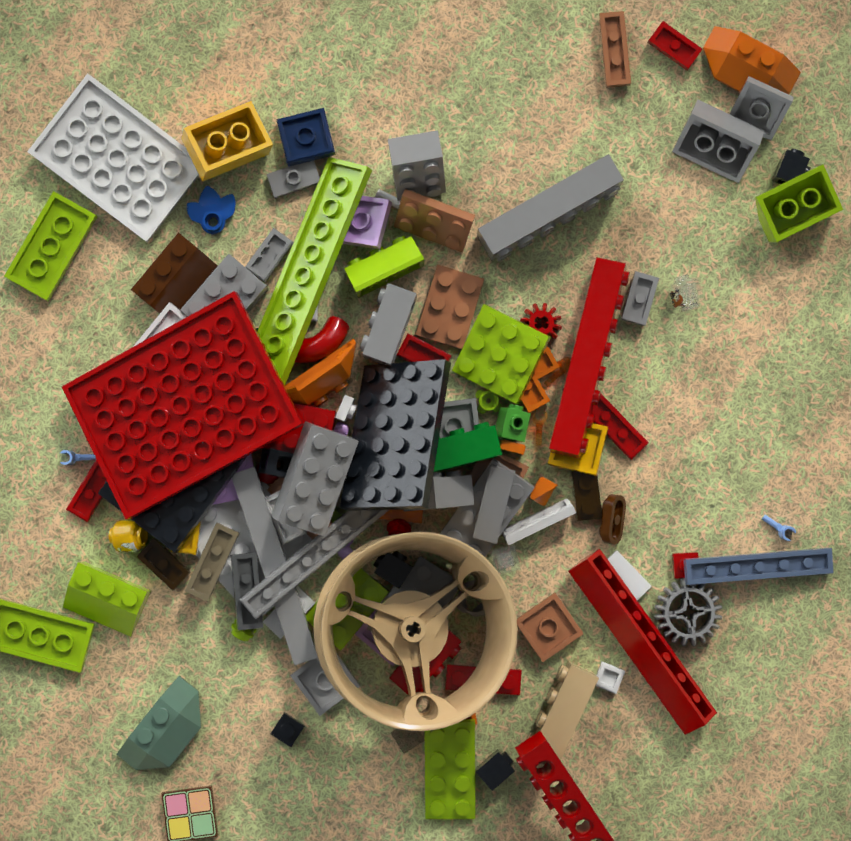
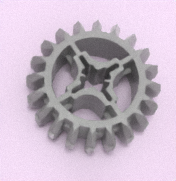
[654,579,722,646]

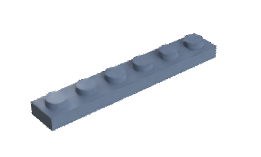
[684,548,834,585]

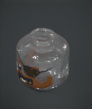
[669,274,704,312]

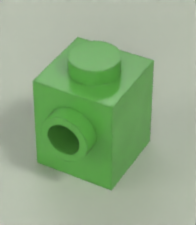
[495,404,531,442]

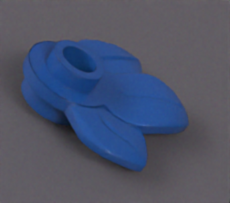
[187,186,236,235]

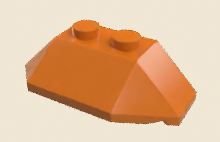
[703,26,801,94]
[285,339,357,407]

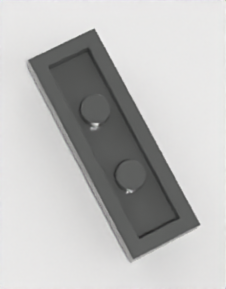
[230,552,264,630]

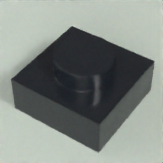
[270,712,305,747]

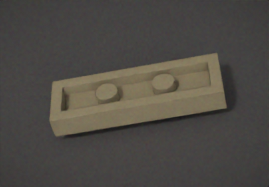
[185,522,240,602]

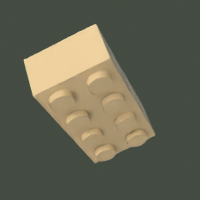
[526,661,599,765]

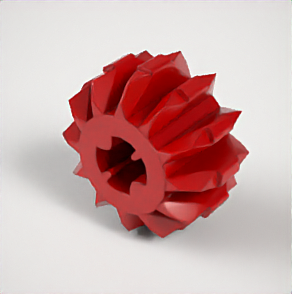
[520,303,562,344]

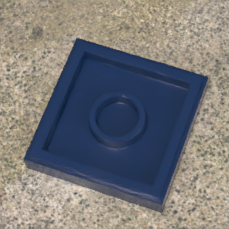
[276,108,336,167]

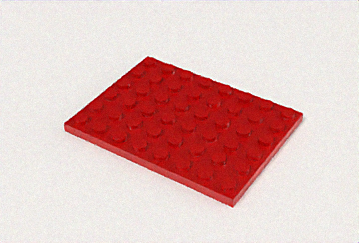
[61,291,304,520]

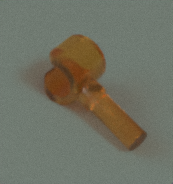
[544,357,571,387]
[532,410,548,446]

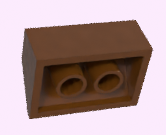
[131,232,218,313]

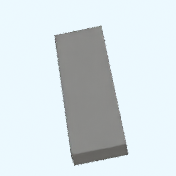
[472,464,515,544]

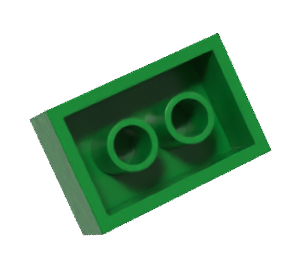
[434,422,502,472]

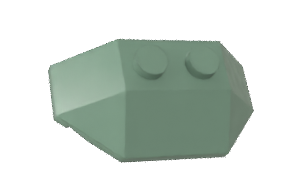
[116,676,201,770]

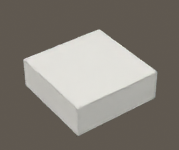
[596,661,625,694]

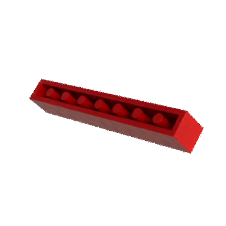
[549,257,630,459]
[568,549,717,735]

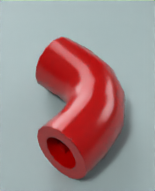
[295,316,350,363]

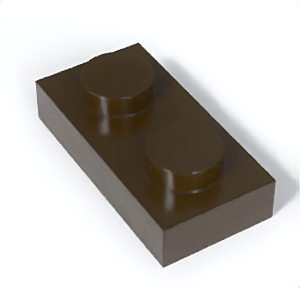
[571,471,603,521]
[137,538,191,591]

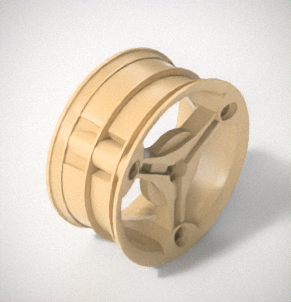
[313,532,517,731]

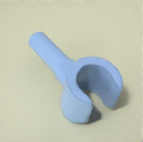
[60,450,96,465]
[762,515,796,541]

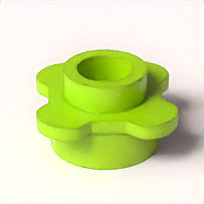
[475,389,501,414]
[231,619,257,641]

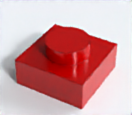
[672,552,698,579]

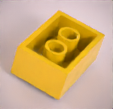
[181,101,273,182]

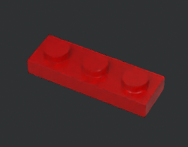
[445,664,522,695]

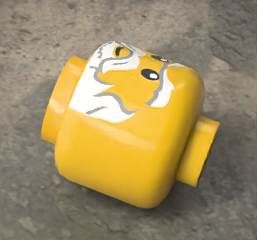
[108,520,148,553]

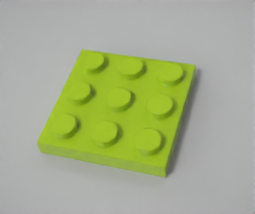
[452,304,551,404]

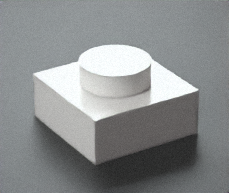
[335,395,357,422]

